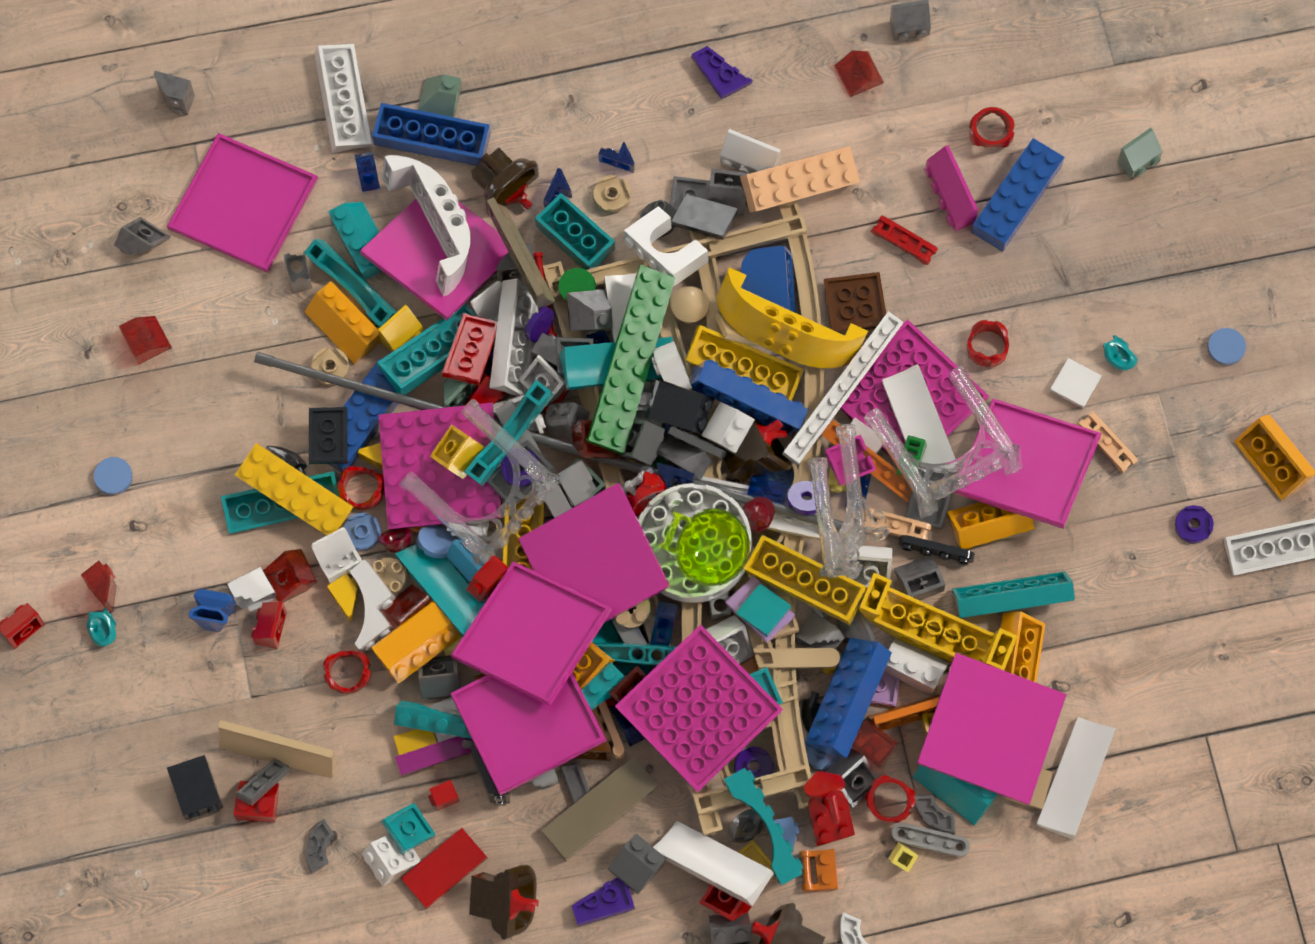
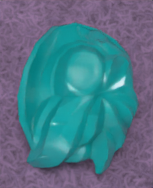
[1103,335,1138,371]
[87,608,116,647]

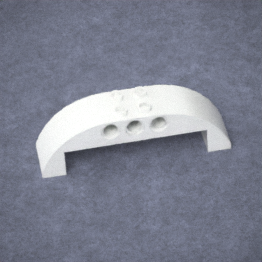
[382,155,470,296]

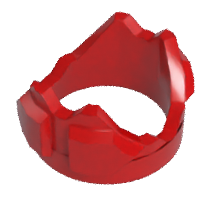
[969,107,1015,148]
[967,320,1009,367]
[337,466,385,510]
[627,471,667,516]
[323,650,371,694]
[866,775,916,823]

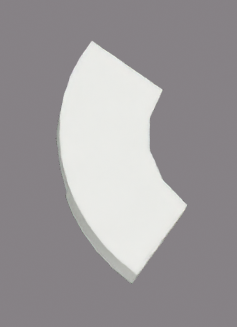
[840,912,868,944]

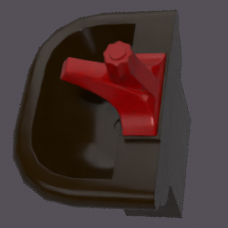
[471,147,539,215]
[723,413,792,483]
[469,865,539,940]
[751,903,825,944]

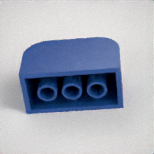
[741,246,796,313]

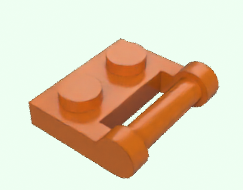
[799,849,838,892]

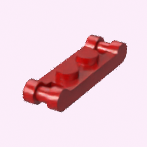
[871,215,938,265]

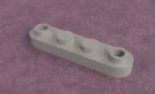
[891,823,970,858]

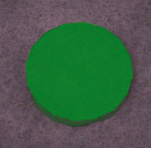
[558,268,596,302]

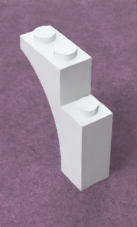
[349,559,396,652]

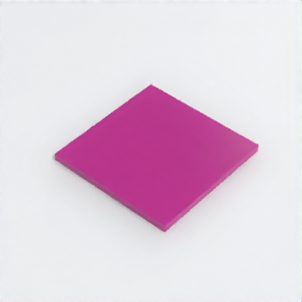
[167,133,318,273]
[360,199,508,320]
[953,398,1102,529]
[518,483,670,623]
[451,561,612,706]
[917,653,1067,805]
[450,673,607,796]

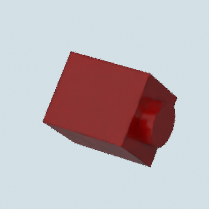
[428,780,460,811]

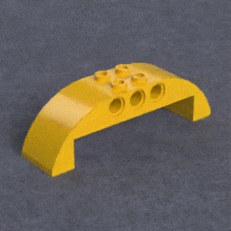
[716,267,868,368]
[859,573,1018,670]

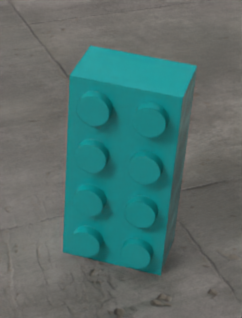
[535,193,615,270]

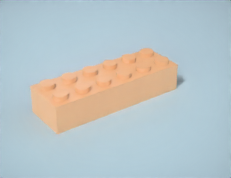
[740,146,860,212]

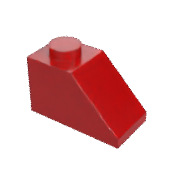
[464,373,505,406]
[466,555,508,602]

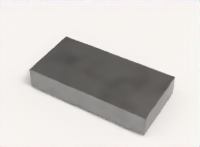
[560,761,590,804]

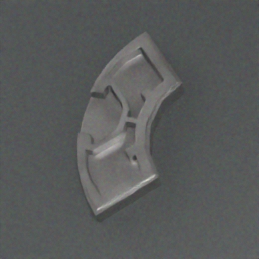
[915,795,956,834]
[305,819,335,874]

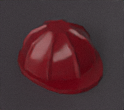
[742,497,775,533]
[378,528,411,553]

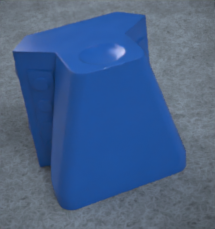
[189,589,236,632]

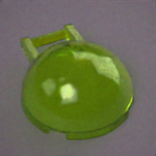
[658,508,750,586]

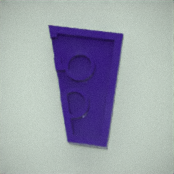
[691,46,753,100]
[572,877,635,926]

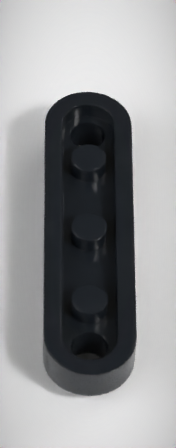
[898,535,975,565]

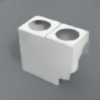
[228,567,276,611]

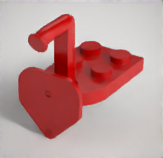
[804,771,855,846]

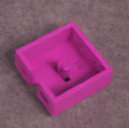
[824,435,876,486]

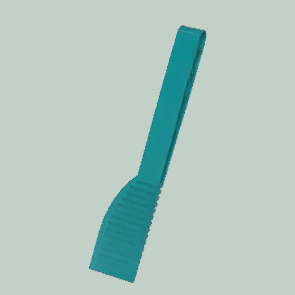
[593,642,677,665]

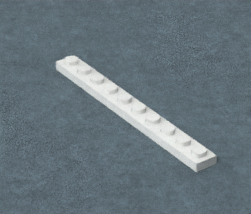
[782,311,904,466]

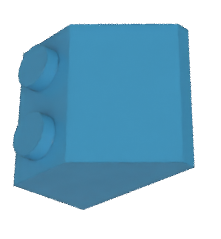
[446,539,487,583]

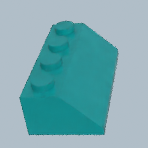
[328,202,383,280]
[912,765,999,826]

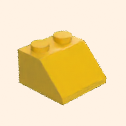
[378,305,423,353]
[430,424,485,479]

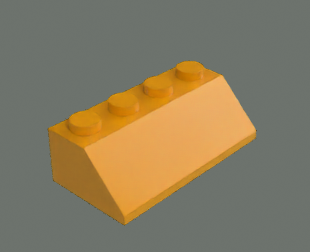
[304,281,381,365]
[1234,414,1315,501]
[947,502,1035,549]
[371,601,460,684]
[1001,611,1046,682]

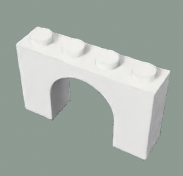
[624,206,708,286]

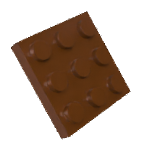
[823,272,886,333]

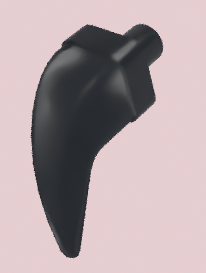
[267,446,307,475]
[801,691,821,733]

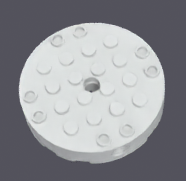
[638,483,752,603]

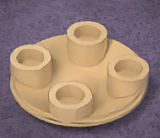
[671,287,709,324]
[373,557,407,595]

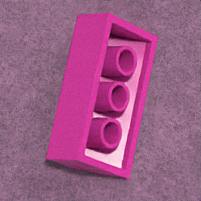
[924,145,978,231]

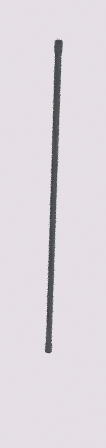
[254,352,845,533]

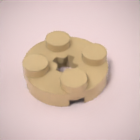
[593,175,631,213]
[311,348,350,387]
[614,599,651,628]

